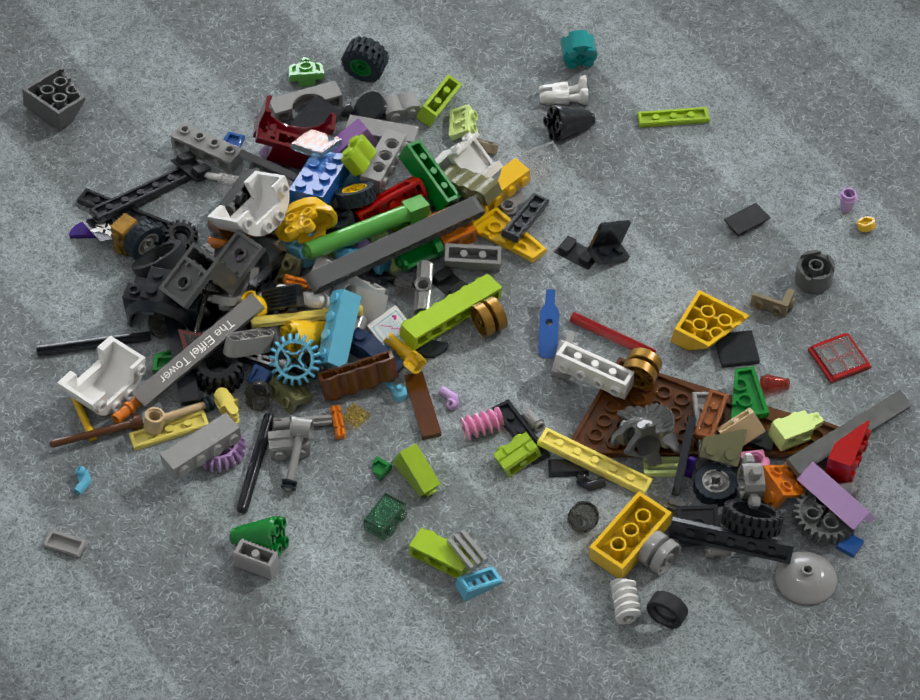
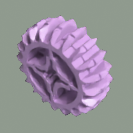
[203,432,246,473]

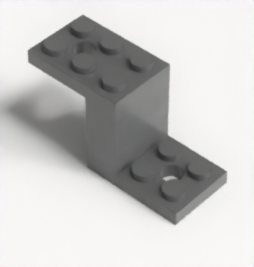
[158,229,266,310]

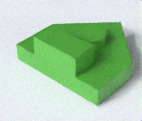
[288,57,324,87]

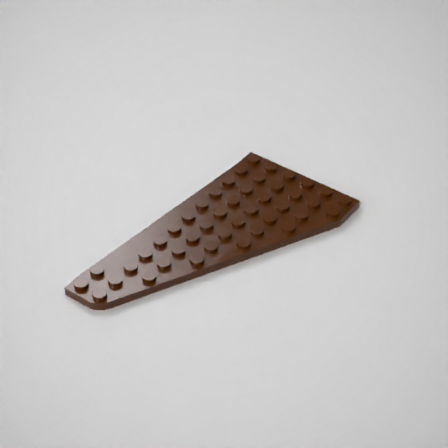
[571,357,839,458]

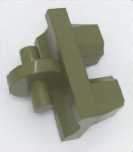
[274,253,304,285]

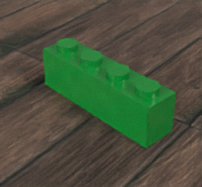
[398,139,461,212]

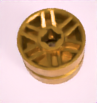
[470,296,508,338]
[623,348,662,389]

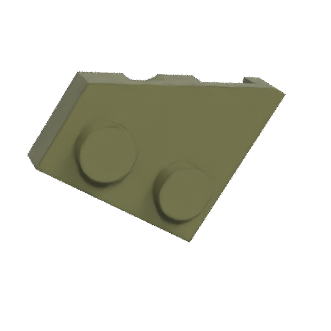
[698,429,747,468]

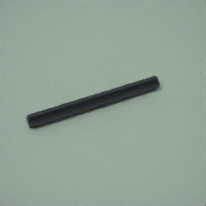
[36,331,151,356]
[236,413,274,514]

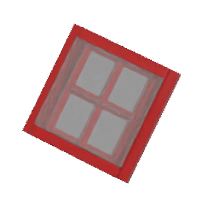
[808,333,871,383]

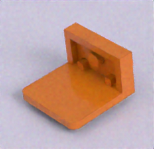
[761,465,808,509]

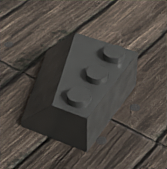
[22,65,85,130]
[217,168,261,217]

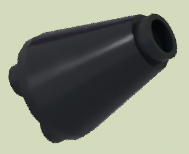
[543,105,595,141]

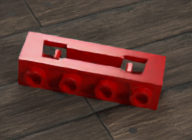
[351,176,428,222]

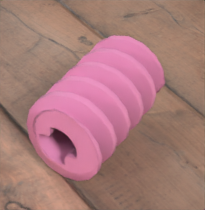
[460,407,504,441]

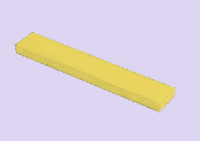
[537,427,653,494]

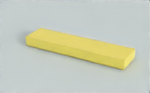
[129,410,209,451]

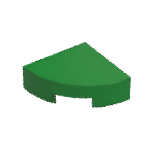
[373,456,392,481]

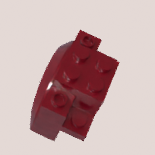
[253,95,336,169]

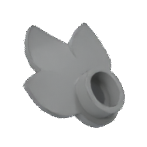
[497,191,524,216]

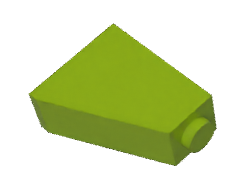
[391,443,441,497]

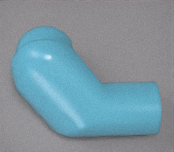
[73,466,91,496]

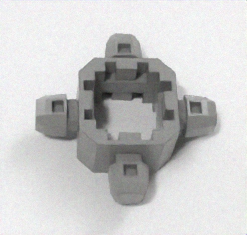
[737,453,766,509]

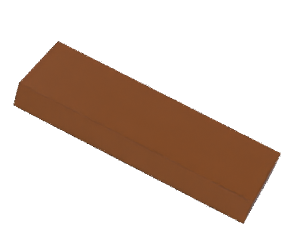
[693,389,729,441]

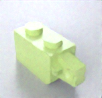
[768,410,824,451]

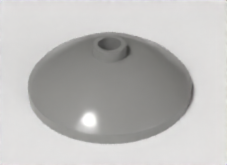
[775,551,837,606]

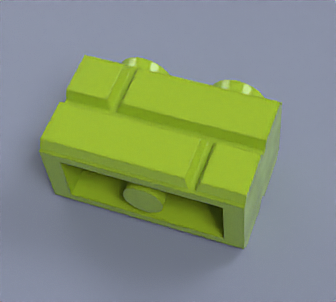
[493,432,542,478]

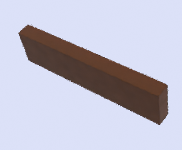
[404,371,441,440]

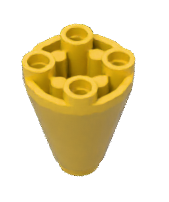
[280,320,326,358]

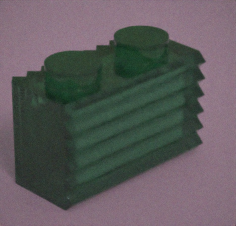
[363,493,407,541]

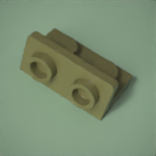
[268,372,313,415]

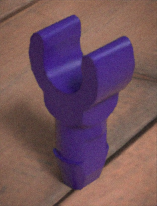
[684,456,696,479]

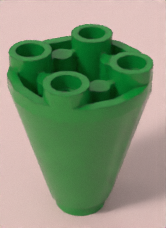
[230,516,289,557]

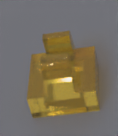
[342,403,370,429]

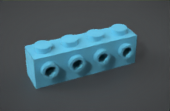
[317,289,362,369]

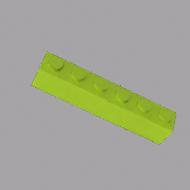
[400,274,502,350]

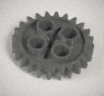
[791,491,855,545]

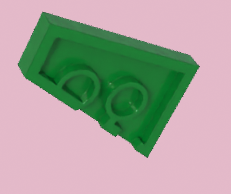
[731,366,769,419]

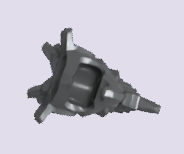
[611,402,679,467]

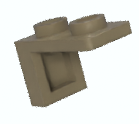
[750,288,796,317]

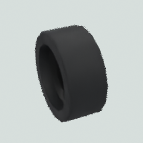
[646,591,688,629]

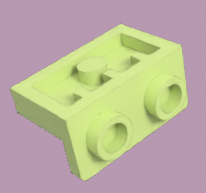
[449,104,478,140]

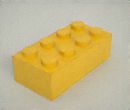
[589,491,672,578]

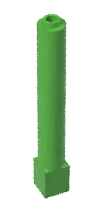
[302,194,430,261]

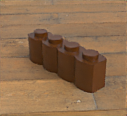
[317,351,399,401]

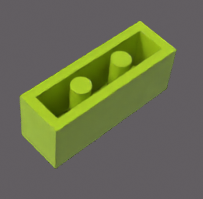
[416,74,462,128]
[409,527,475,579]

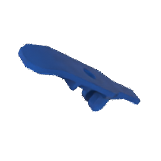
[538,289,559,358]

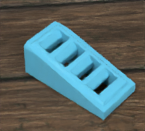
[455,566,503,601]

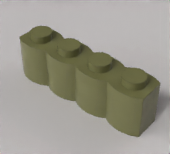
[443,164,502,206]

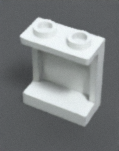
[447,132,503,178]

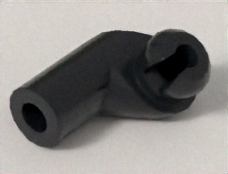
[576,473,606,491]

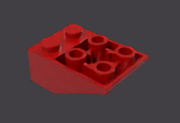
[825,420,872,483]

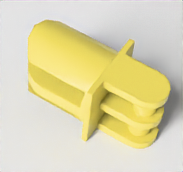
[214,387,240,424]

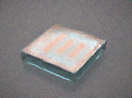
[291,129,342,159]

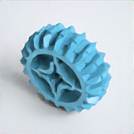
[268,333,321,386]

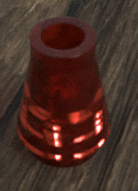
[760,374,790,393]

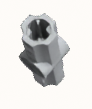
[414,260,434,314]

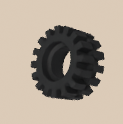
[163,219,198,250]

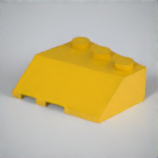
[670,290,750,350]

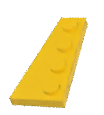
[473,207,546,263]

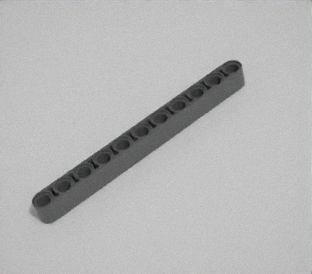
[304,196,486,295]

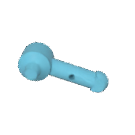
[383,382,407,402]

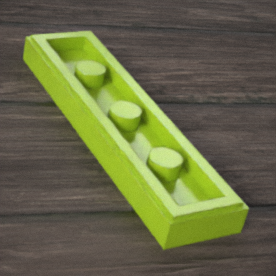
[637,107,710,128]

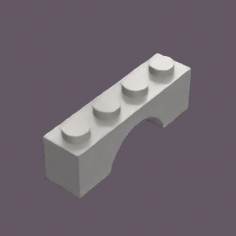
[269,81,343,121]

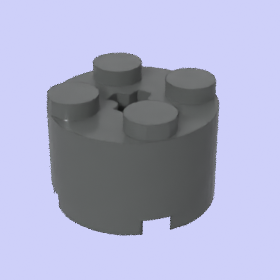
[795,250,835,294]

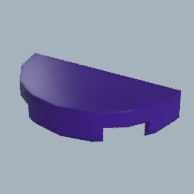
[69,222,97,239]

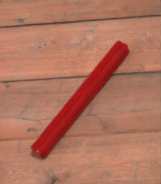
[570,312,656,353]

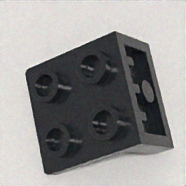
[587,220,631,265]

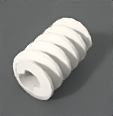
[610,578,641,624]

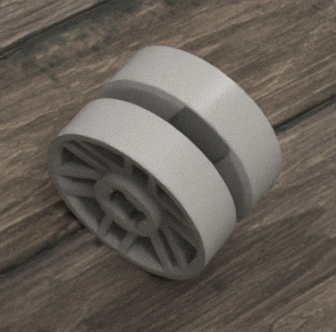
[638,530,681,576]

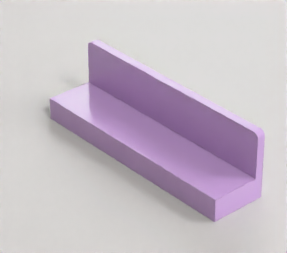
[797,462,875,530]

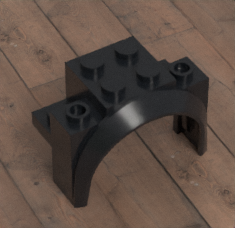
[122,266,209,339]

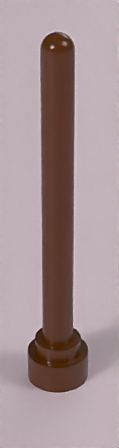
[49,414,144,448]

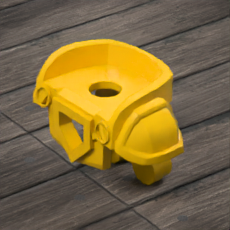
[275,197,338,245]

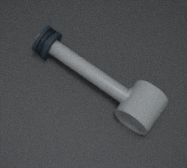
[280,416,314,491]

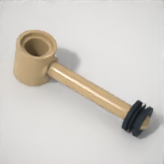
[143,396,215,435]

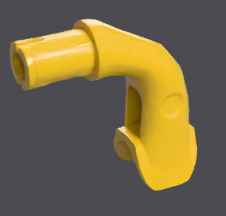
[383,332,427,374]

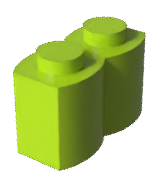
[341,134,376,177]

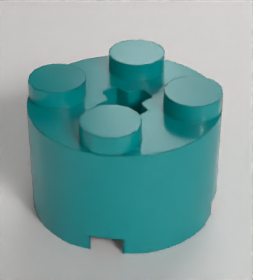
[560,30,598,69]

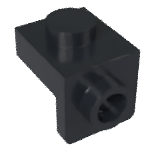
[202,301,223,331]

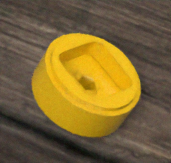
[857,216,876,232]

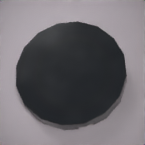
[353,91,387,119]

